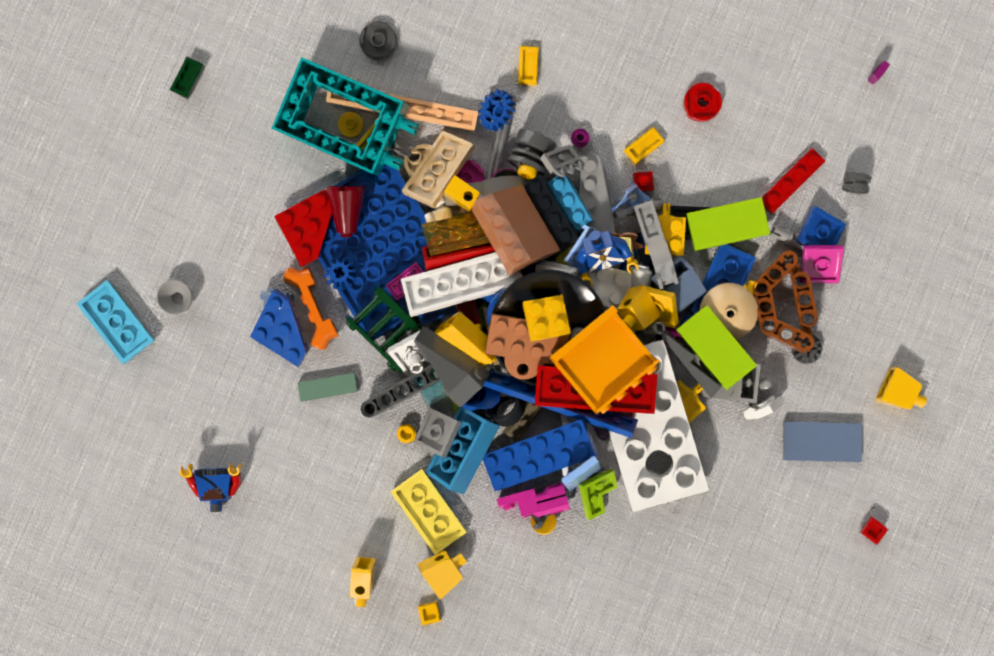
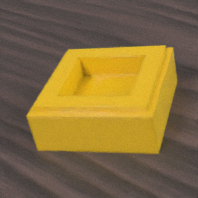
[418,601,441,626]

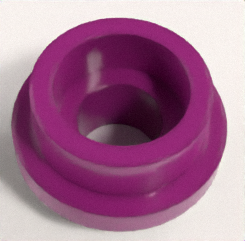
[571,129,590,148]

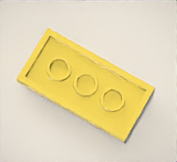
[390,469,467,555]

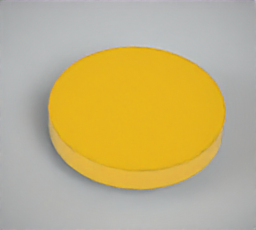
[338,112,363,138]
[531,514,557,535]

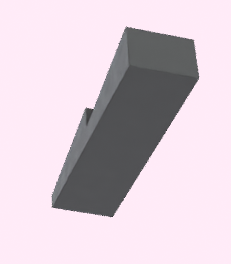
[661,329,721,398]

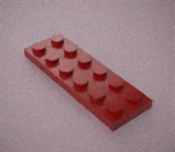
[534,365,658,414]

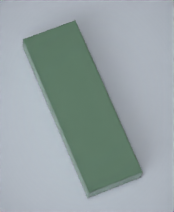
[298,373,358,402]

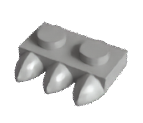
[540,145,583,178]

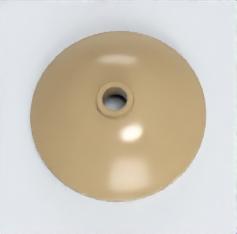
[699,283,758,339]

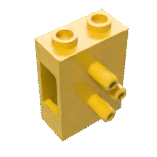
[434,312,496,367]

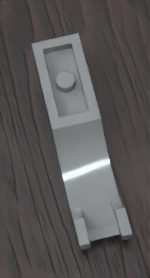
[445,176,528,207]
[634,200,679,290]

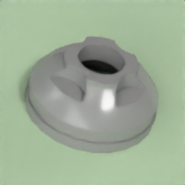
[156,280,193,315]

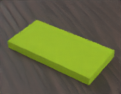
[686,197,770,251]
[676,305,757,390]

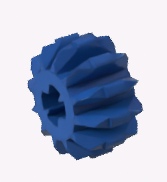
[324,257,357,290]

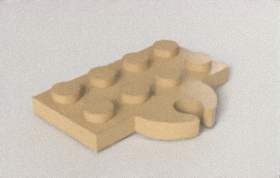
[402,130,475,209]

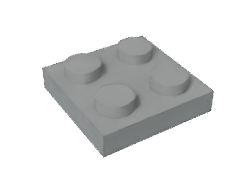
[414,407,462,458]

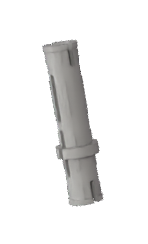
[611,198,664,223]

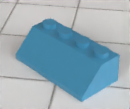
[425,407,500,494]

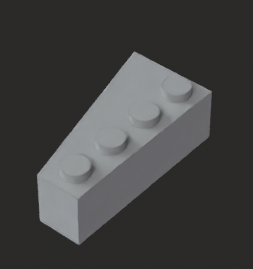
[578,157,616,236]

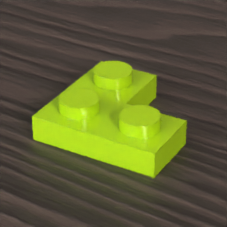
[578,469,618,520]

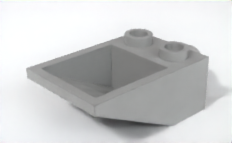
[697,359,775,403]

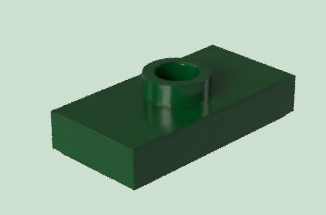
[169,56,205,99]

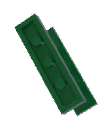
[345,284,422,373]

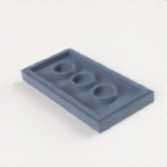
[783,421,862,462]

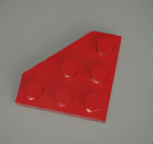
[274,189,332,267]

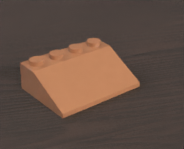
[472,185,560,276]

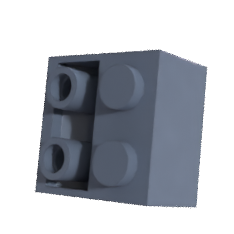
[651,256,706,314]

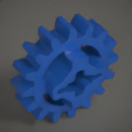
[478,89,516,132]

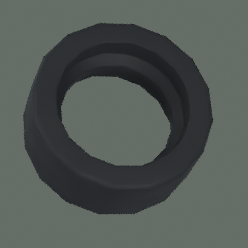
[487,392,525,427]

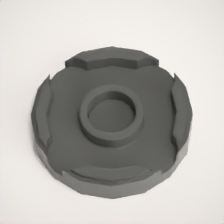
[359,21,397,60]

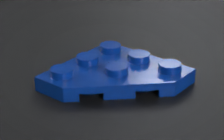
[250,289,309,367]

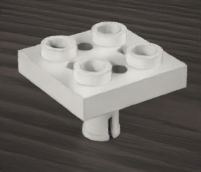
[388,331,431,377]

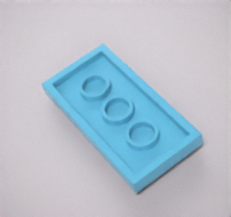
[77,280,156,364]

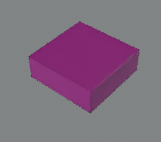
[868,61,890,84]

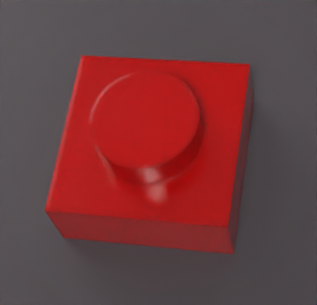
[633,171,654,193]
[859,517,889,545]

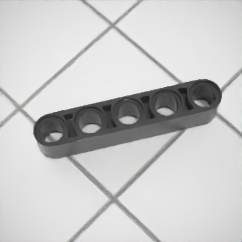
[360,365,441,418]

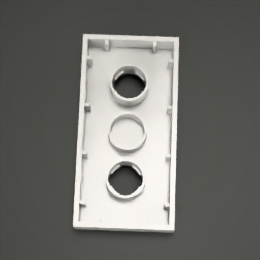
[608,339,709,512]

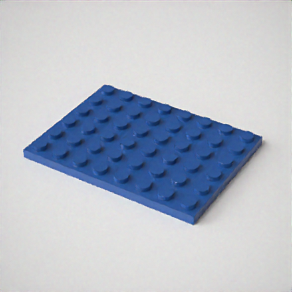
[318,164,442,340]

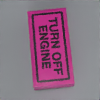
[386,263,423,301]

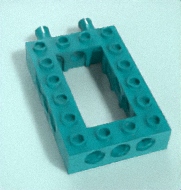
[271,57,420,176]

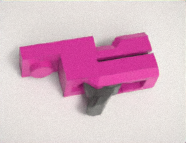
[497,482,570,530]

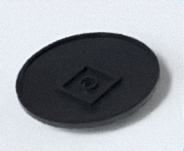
[489,270,605,386]

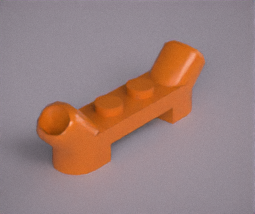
[283,267,339,350]

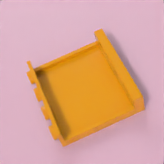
[550,305,660,414]

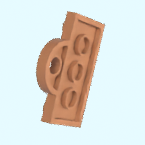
[485,314,571,379]

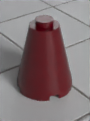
[326,186,365,237]

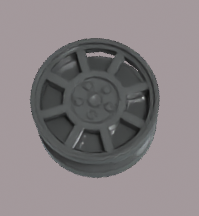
[841,172,872,194]

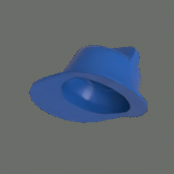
[462,386,501,411]

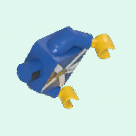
[576,231,639,287]

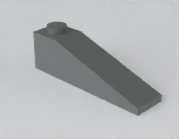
[414,326,490,407]

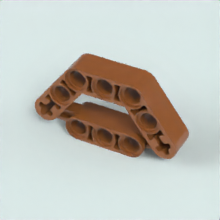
[753,251,818,353]

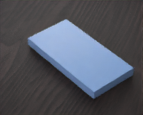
[562,456,601,492]

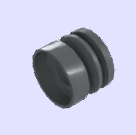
[507,129,556,176]

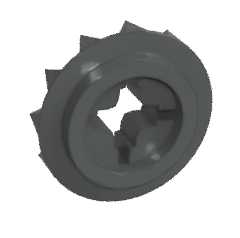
[791,335,823,364]

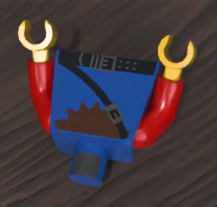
[180,462,242,512]

